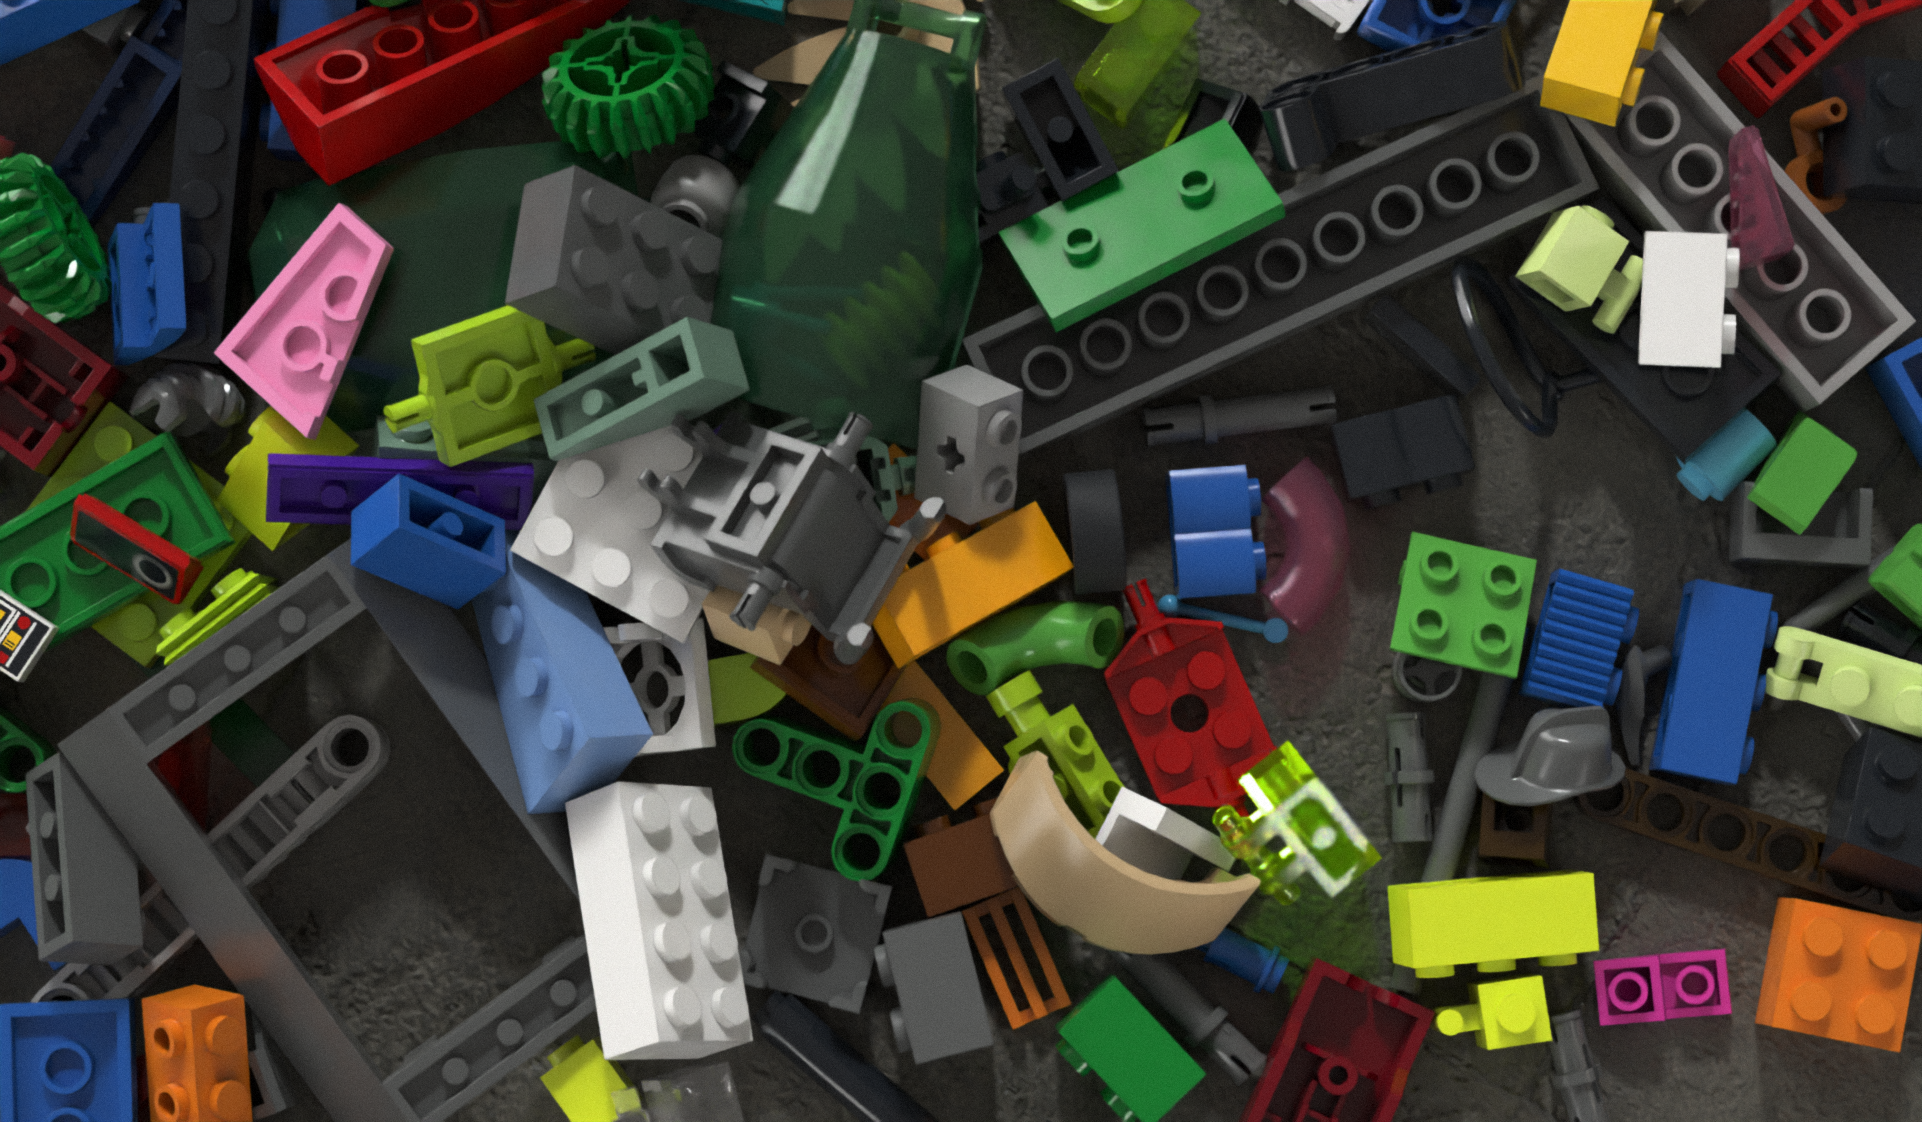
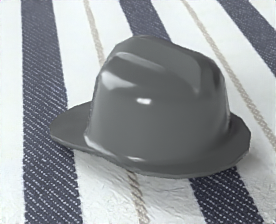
[1474,706,1626,806]

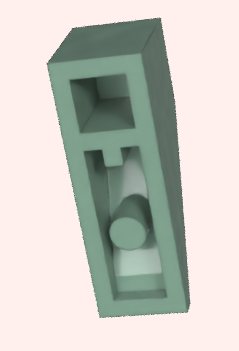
[533,317,750,461]

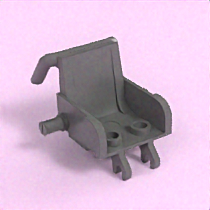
[637,411,946,665]

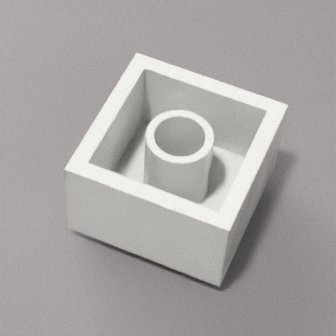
[1638,231,1739,368]

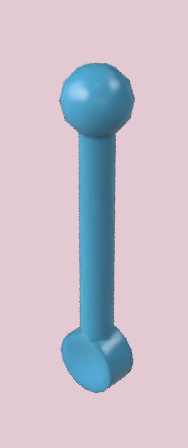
[1158,594,1288,643]

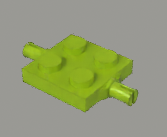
[383,305,596,467]

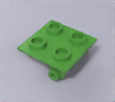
[1390,531,1537,679]

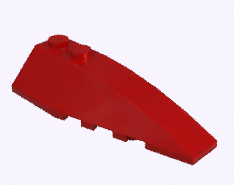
[253,0,631,186]

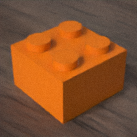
[1755,897,1922,1053]

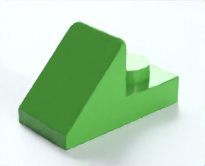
[1747,410,1858,535]

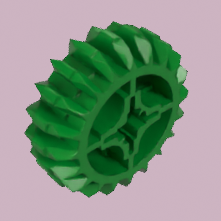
[542,14,715,159]
[0,152,112,324]

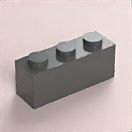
[25,752,145,966]

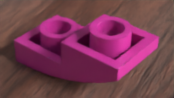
[1593,948,1732,1026]

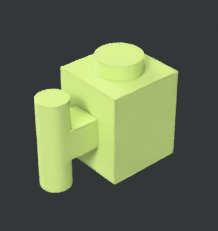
[1515,205,1643,334]

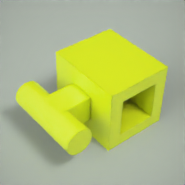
[1430,973,1552,1050]

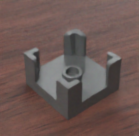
[739,854,893,1014]

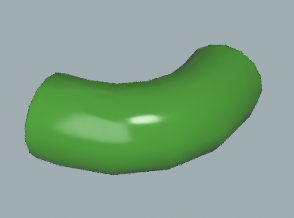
[947,600,1124,695]

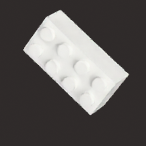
[565,781,753,1060]

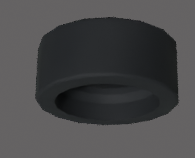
[1063,469,1127,595]

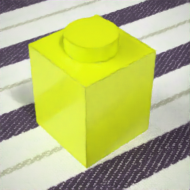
[540,1035,644,1122]

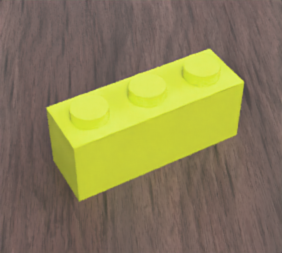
[1387,869,1599,978]

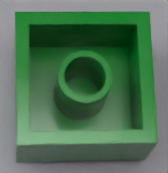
[1055,973,1207,1122]

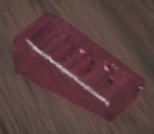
[1728,125,1795,271]

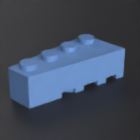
[471,530,653,814]

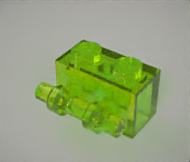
[1212,740,1382,906]

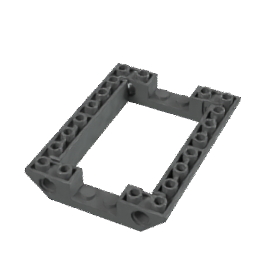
[57,538,597,1122]

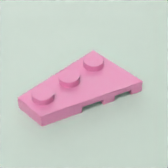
[214,203,394,440]

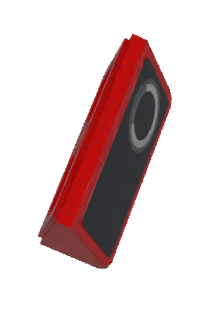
[70,493,204,605]

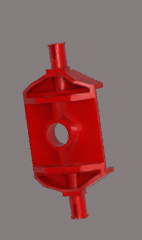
[1103,578,1279,847]

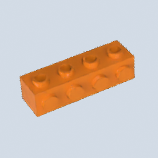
[142,984,253,1122]

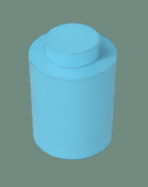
[1676,410,1777,501]

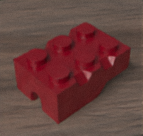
[0,283,129,477]
[1238,957,1435,1122]

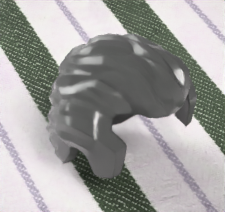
[129,360,246,457]

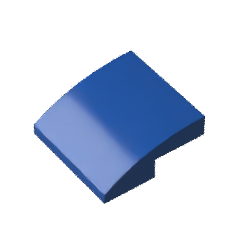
[108,203,186,365]

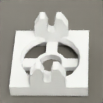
[603,618,716,757]

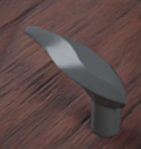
[1616,645,1672,765]

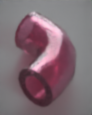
[1259,457,1351,636]

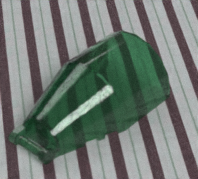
[710,0,986,449]

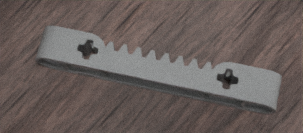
[31,715,391,1002]

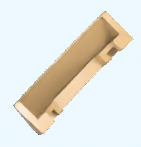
[989,750,1261,955]

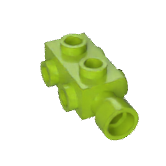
[986,670,1125,839]

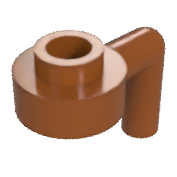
[1784,97,1847,215]

